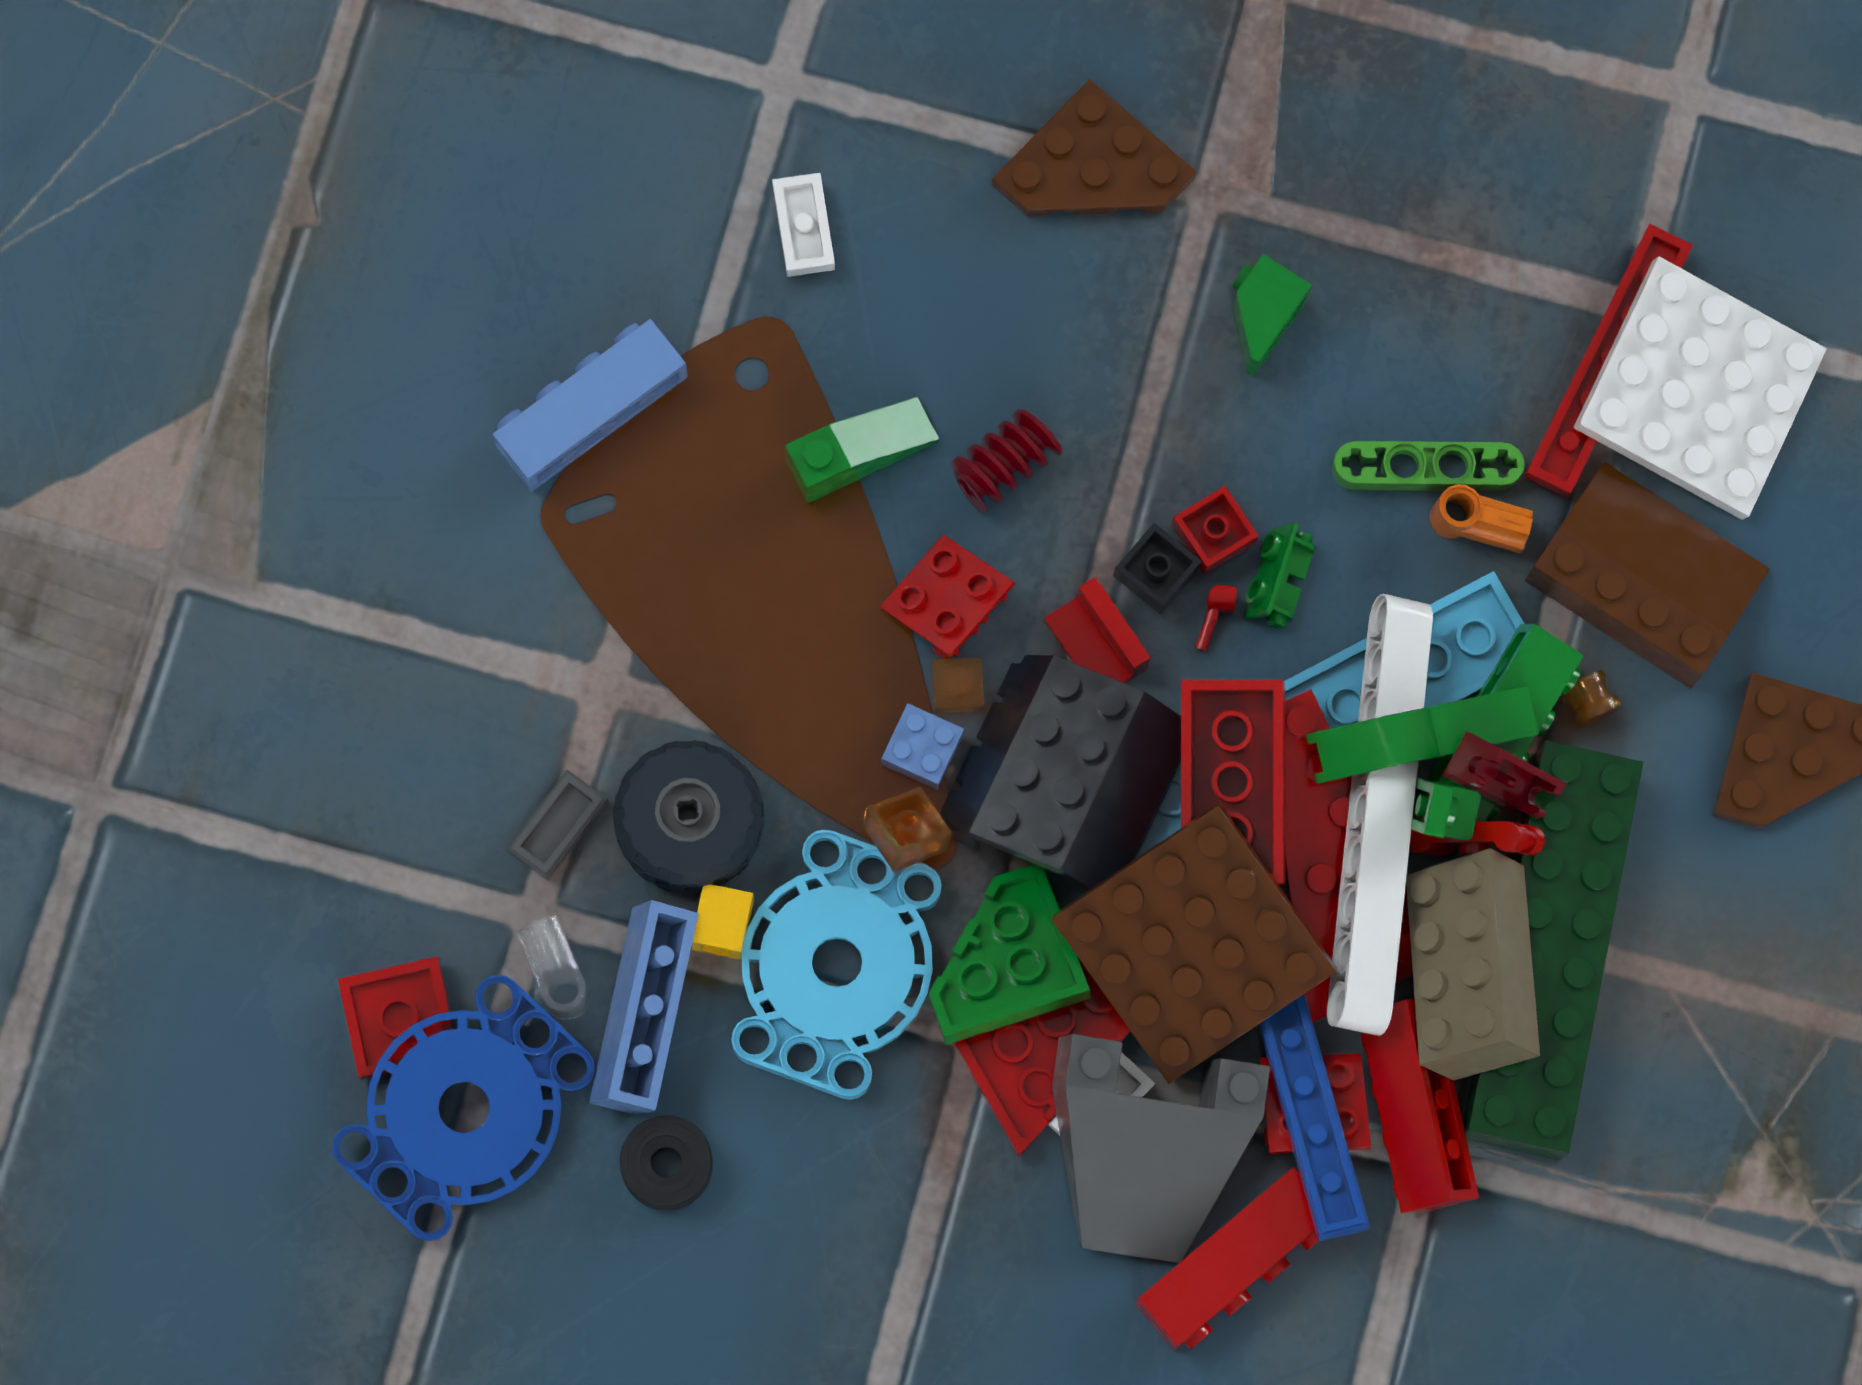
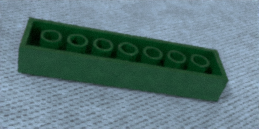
[1463,740,1643,1160]

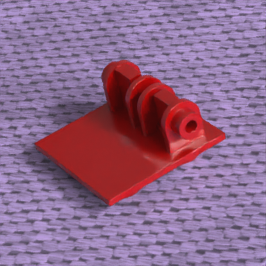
[880,534,1015,661]
[1260,1053,1371,1154]

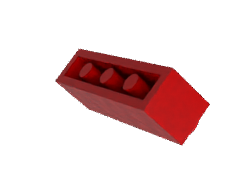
[1361,999,1479,1214]
[1134,1167,1318,1350]

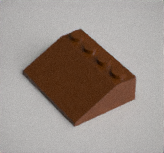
[1525,462,1770,689]

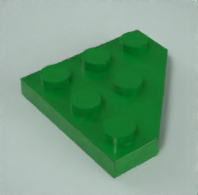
[929,864,1091,1045]

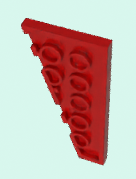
[1285,689,1413,1022]
[953,956,1131,1158]

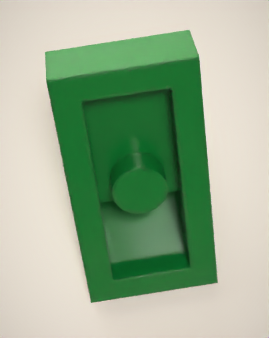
[1411,777,1481,841]

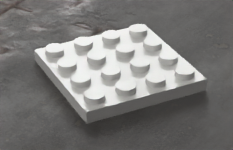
[1573,256,1827,520]

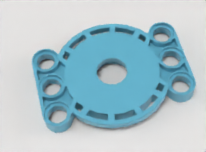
[731,830,942,1100]

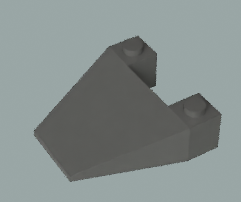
[1052,1034,1270,1263]

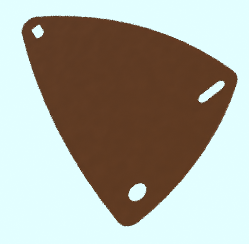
[540,316,957,869]

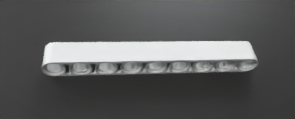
[1327,594,1433,1036]

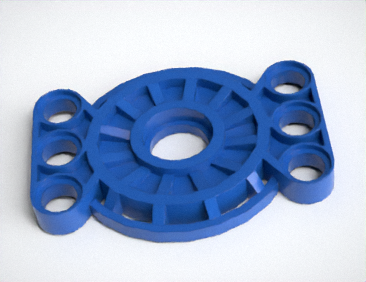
[332,975,595,1241]

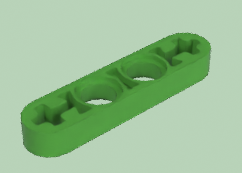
[1331,441,1525,491]

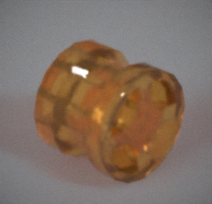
[1560,670,1623,729]

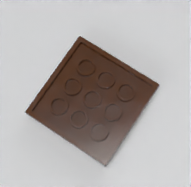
[1051,802,1337,1084]

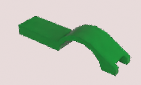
[1305,685,1539,784]

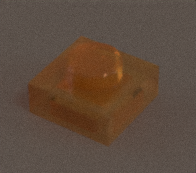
[932,658,984,712]

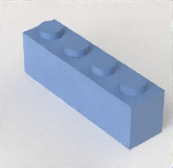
[493,319,688,492]
[589,900,699,1116]

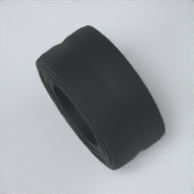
[620,1115,713,1211]

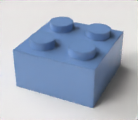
[881,703,964,791]

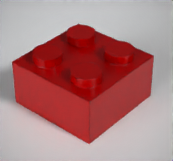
[1171,486,1259,575]

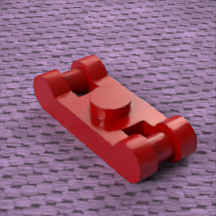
[1409,821,1545,857]

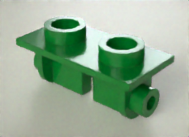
[1243,523,1315,629]

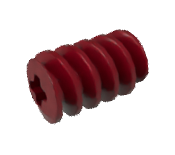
[952,409,1062,513]

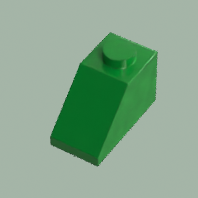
[1232,254,1312,377]

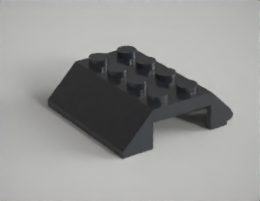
[936,655,1181,894]

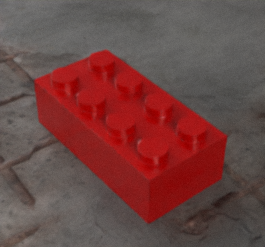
[1181,680,1285,885]

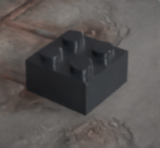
[1113,523,1202,614]

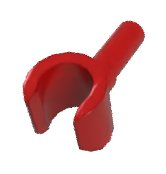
[1194,585,1237,652]

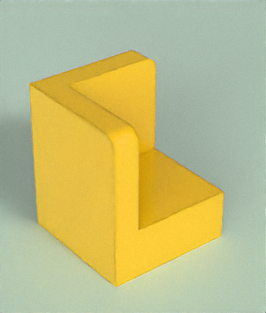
[692,884,754,960]

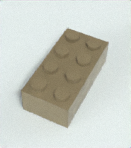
[1406,848,1540,1080]

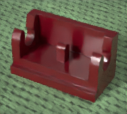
[1443,731,1567,818]

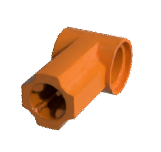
[1429,484,1533,554]

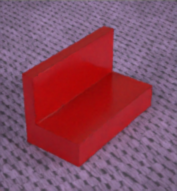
[1044,577,1151,683]

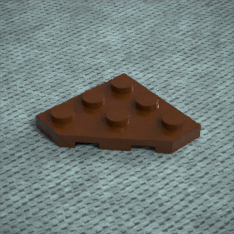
[992,79,1197,216]
[1712,673,1862,830]

